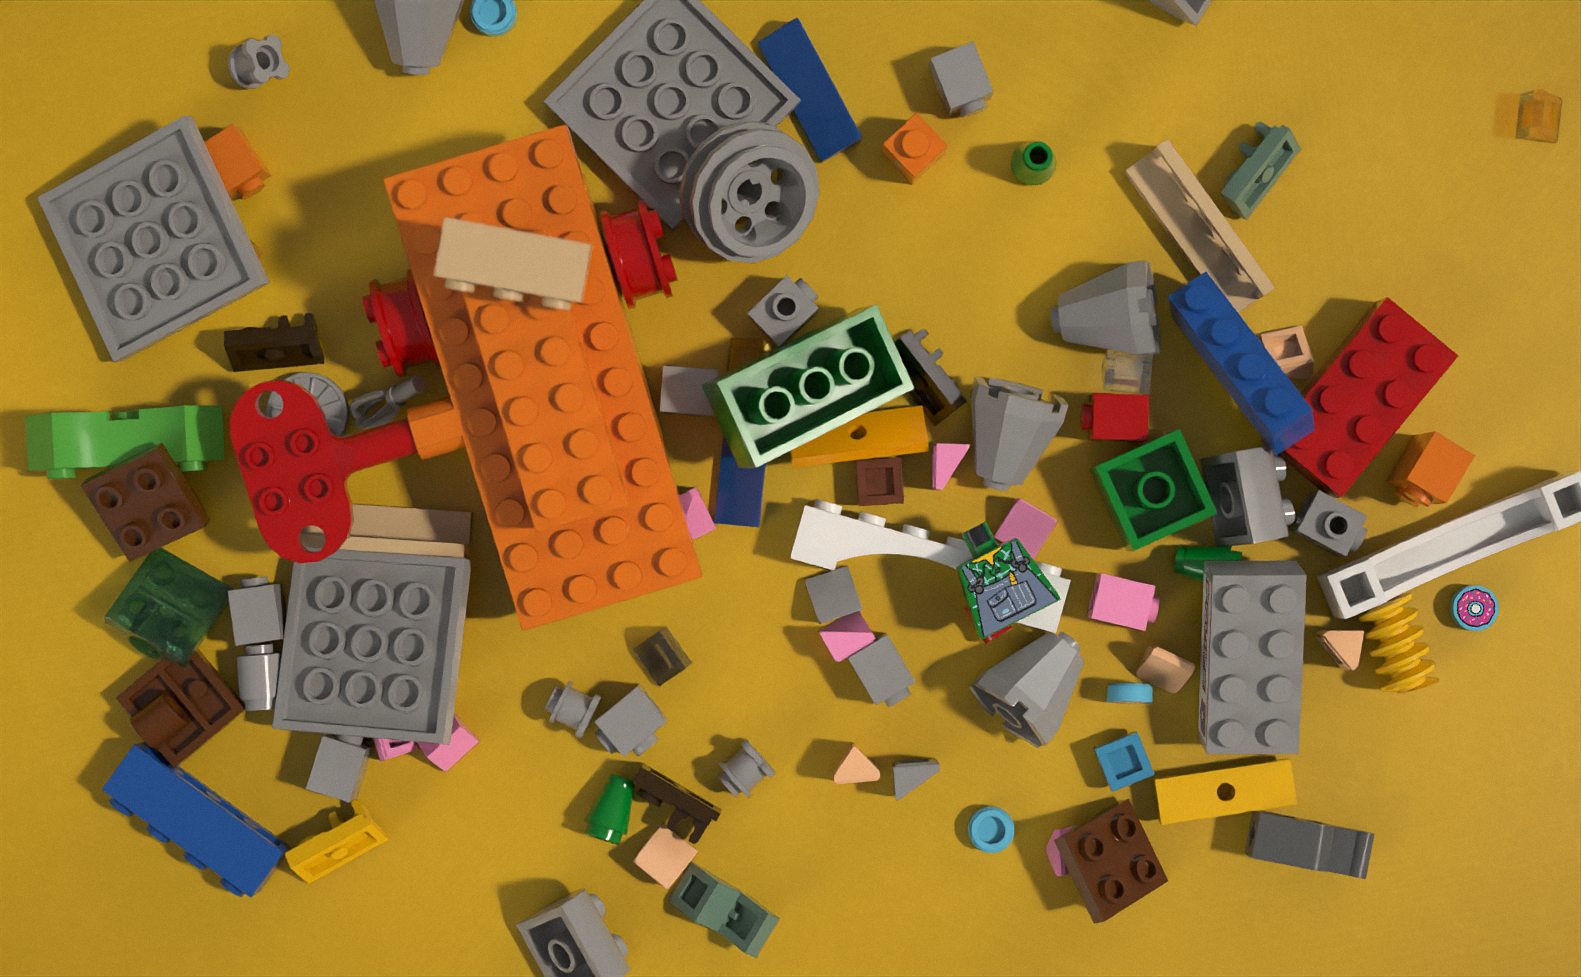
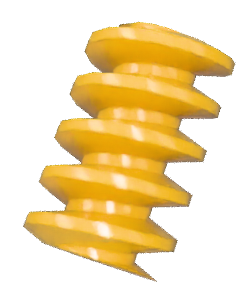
[1358,593,1440,694]

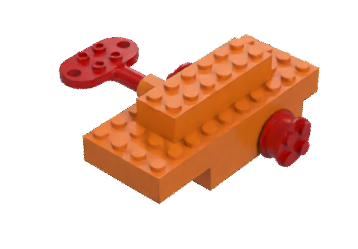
[229,124,703,631]

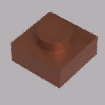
[855,458,904,506]

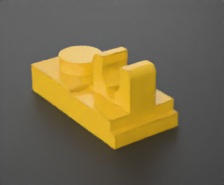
[284,799,388,884]

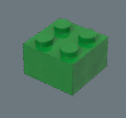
[1089,429,1217,551]

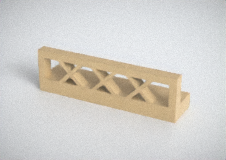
[1124,139,1275,313]
[300,504,473,558]

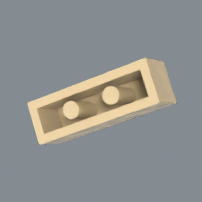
[434,217,593,311]

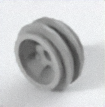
[679,120,819,263]

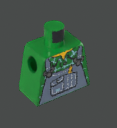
[956,521,1061,639]

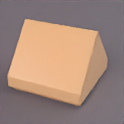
[1314,629,1364,670]
[833,743,880,785]

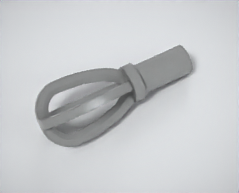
[350,375,426,430]

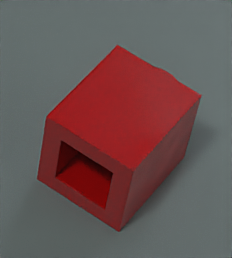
[1080,393,1149,442]

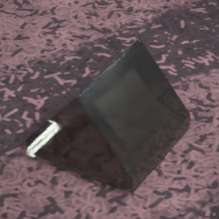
[633,626,692,686]

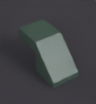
[668,862,780,958]

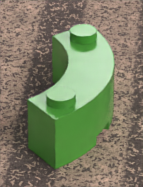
[25,405,225,479]

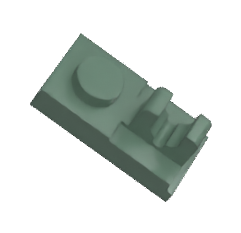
[1221,122,1301,220]

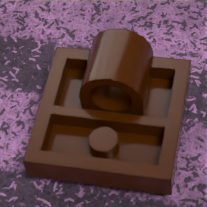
[80,443,210,562]
[116,639,245,768]
[1054,799,1168,923]

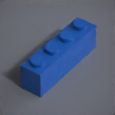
[1168,272,1315,455]
[102,741,292,898]

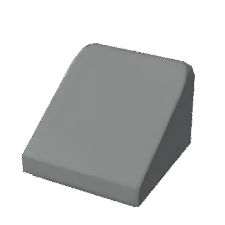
[805,566,863,624]
[892,758,940,801]

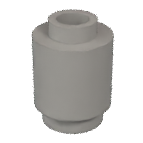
[236,644,282,711]

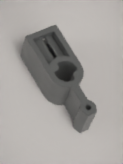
[1245,810,1374,879]

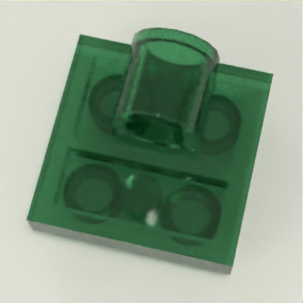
[105,548,235,668]

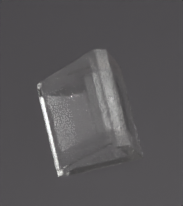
[1101,349,1153,395]

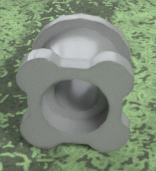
[228,34,290,89]
[544,681,602,738]
[718,739,776,798]

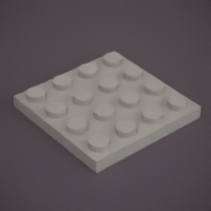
[543,0,801,231]
[37,116,269,362]
[272,547,472,745]

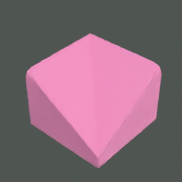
[819,611,875,662]

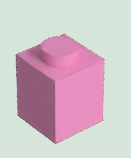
[1087,573,1160,631]

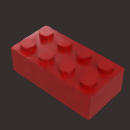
[1261,297,1458,498]

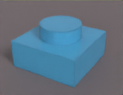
[1093,731,1155,792]

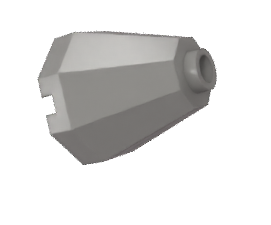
[374,0,465,75]
[1051,260,1160,356]
[970,377,1068,491]
[969,632,1084,748]

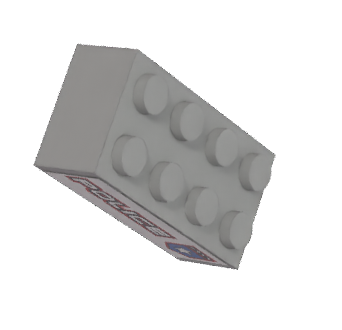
[1198,561,1307,754]

